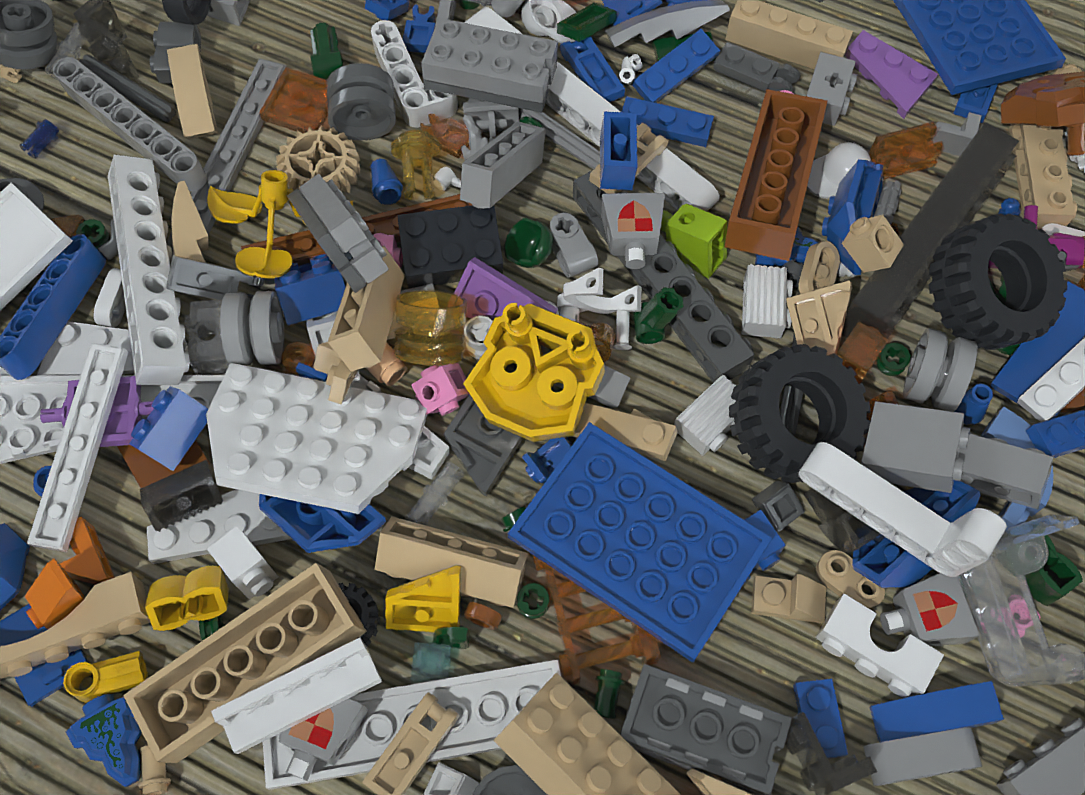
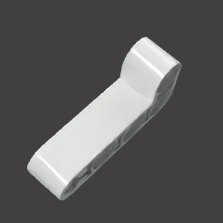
[371,20,458,128]

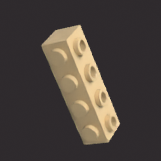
[725,0,853,69]
[1009,124,1077,230]
[328,245,405,372]
[374,516,529,608]

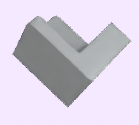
[930,112,981,158]

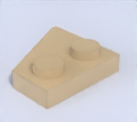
[786,280,853,356]

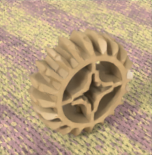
[276,125,361,194]

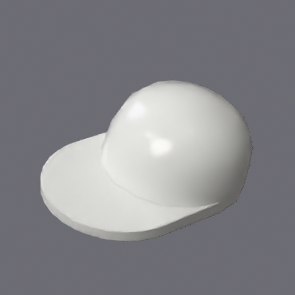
[521,0,576,43]
[807,142,871,199]

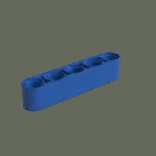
[0,234,106,380]

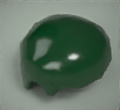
[504,218,553,268]

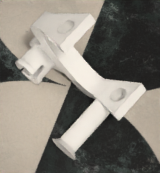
[557,268,642,350]

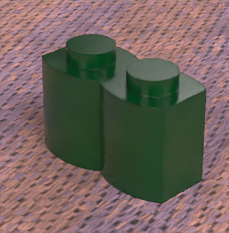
[996,523,1083,606]

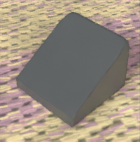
[751,481,805,532]

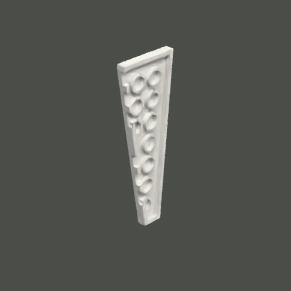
[0,375,224,464]

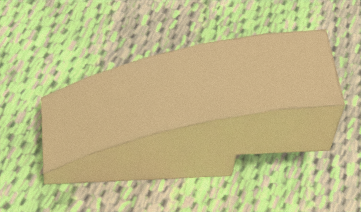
[167,44,218,140]
[171,180,208,262]

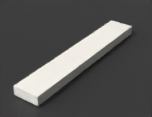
[27,343,129,552]

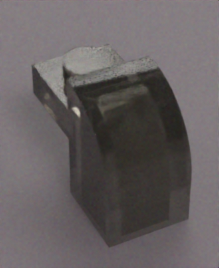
[803,488,880,552]

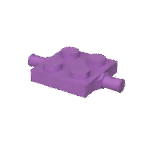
[40,376,154,447]

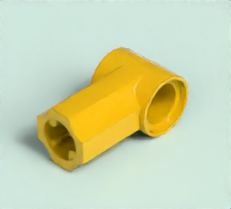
[63,651,148,703]

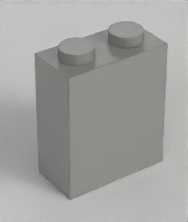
[861,401,970,493]

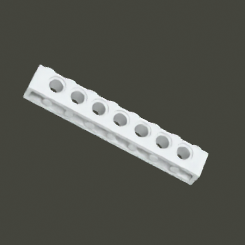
[108,155,190,385]

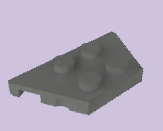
[444,387,553,497]

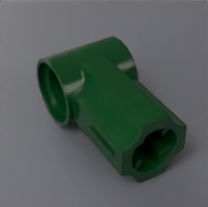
[310,23,344,82]
[634,287,684,344]

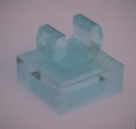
[411,643,452,683]

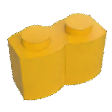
[145,566,229,631]

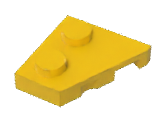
[385,566,461,632]

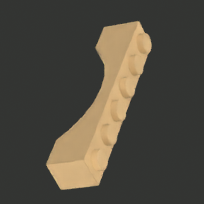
[0,572,150,679]

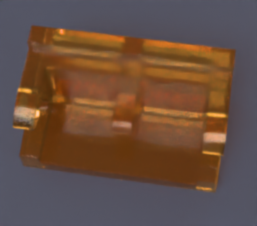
[869,122,942,180]

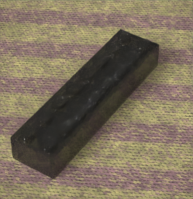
[842,122,1019,353]

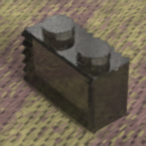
[139,460,223,532]

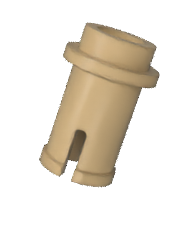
[138,745,171,795]

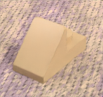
[314,342,359,405]
[751,574,826,623]

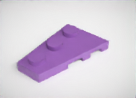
[845,30,938,119]
[444,257,558,320]

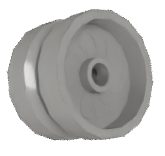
[220,291,284,366]
[903,328,978,412]

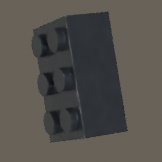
[397,205,503,289]

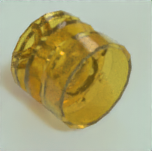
[394,291,467,365]

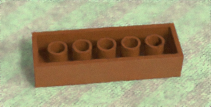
[724,89,828,261]

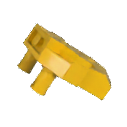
[463,303,605,442]

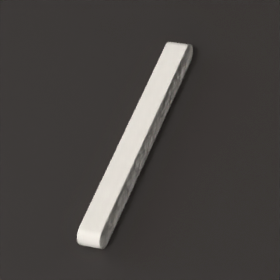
[464,6,719,212]

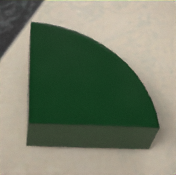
[432,627,470,649]

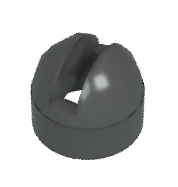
[781,259,804,288]

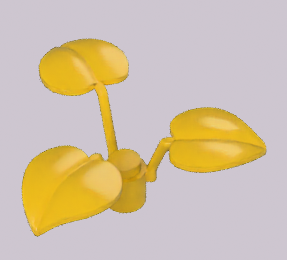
[207,170,353,279]

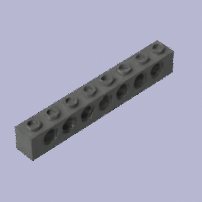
[573,170,755,383]

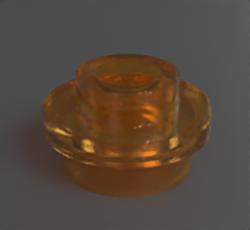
[282,342,315,374]

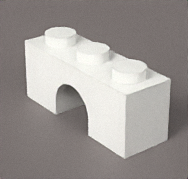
[815,594,944,698]

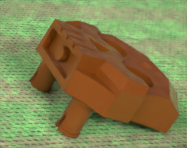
[1001,71,1085,155]

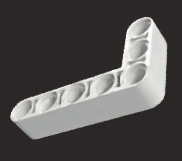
[798,442,1007,577]

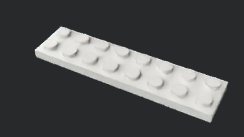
[263,660,561,790]

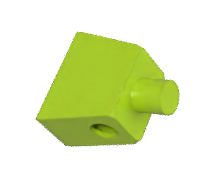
[660,204,727,279]

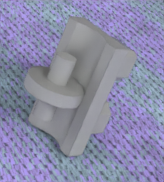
[463,98,519,138]

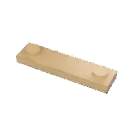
[573,403,678,461]

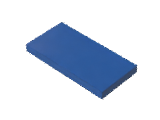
[990,281,1085,419]

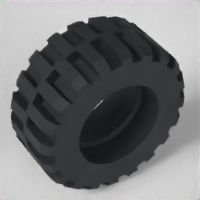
[928,214,1067,350]
[729,344,871,483]

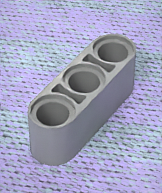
[863,727,982,786]

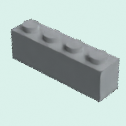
[460,121,546,208]
[958,432,1053,510]
[996,717,1085,795]

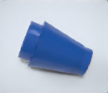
[371,159,403,205]
[954,384,993,424]

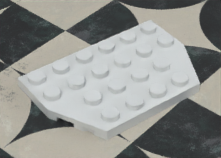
[206,363,427,514]

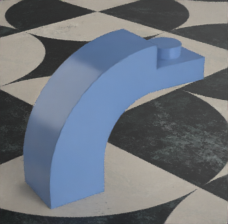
[980,406,1053,536]

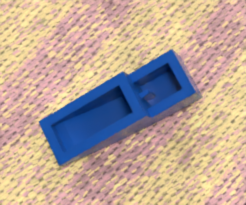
[870,681,1004,742]

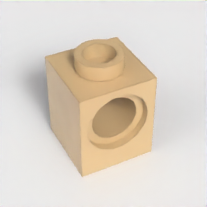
[842,215,904,273]

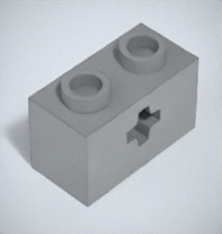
[806,51,857,126]

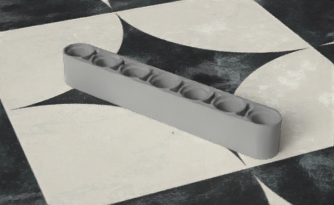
[53,57,207,192]

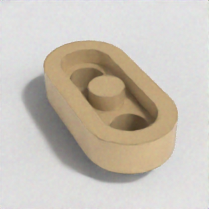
[799,241,840,294]
[816,550,885,610]

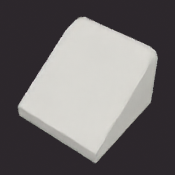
[423,763,479,795]

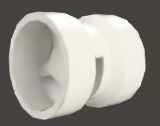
[464,316,493,360]

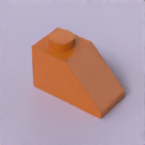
[25,558,85,630]

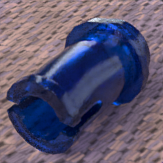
[19,119,60,159]

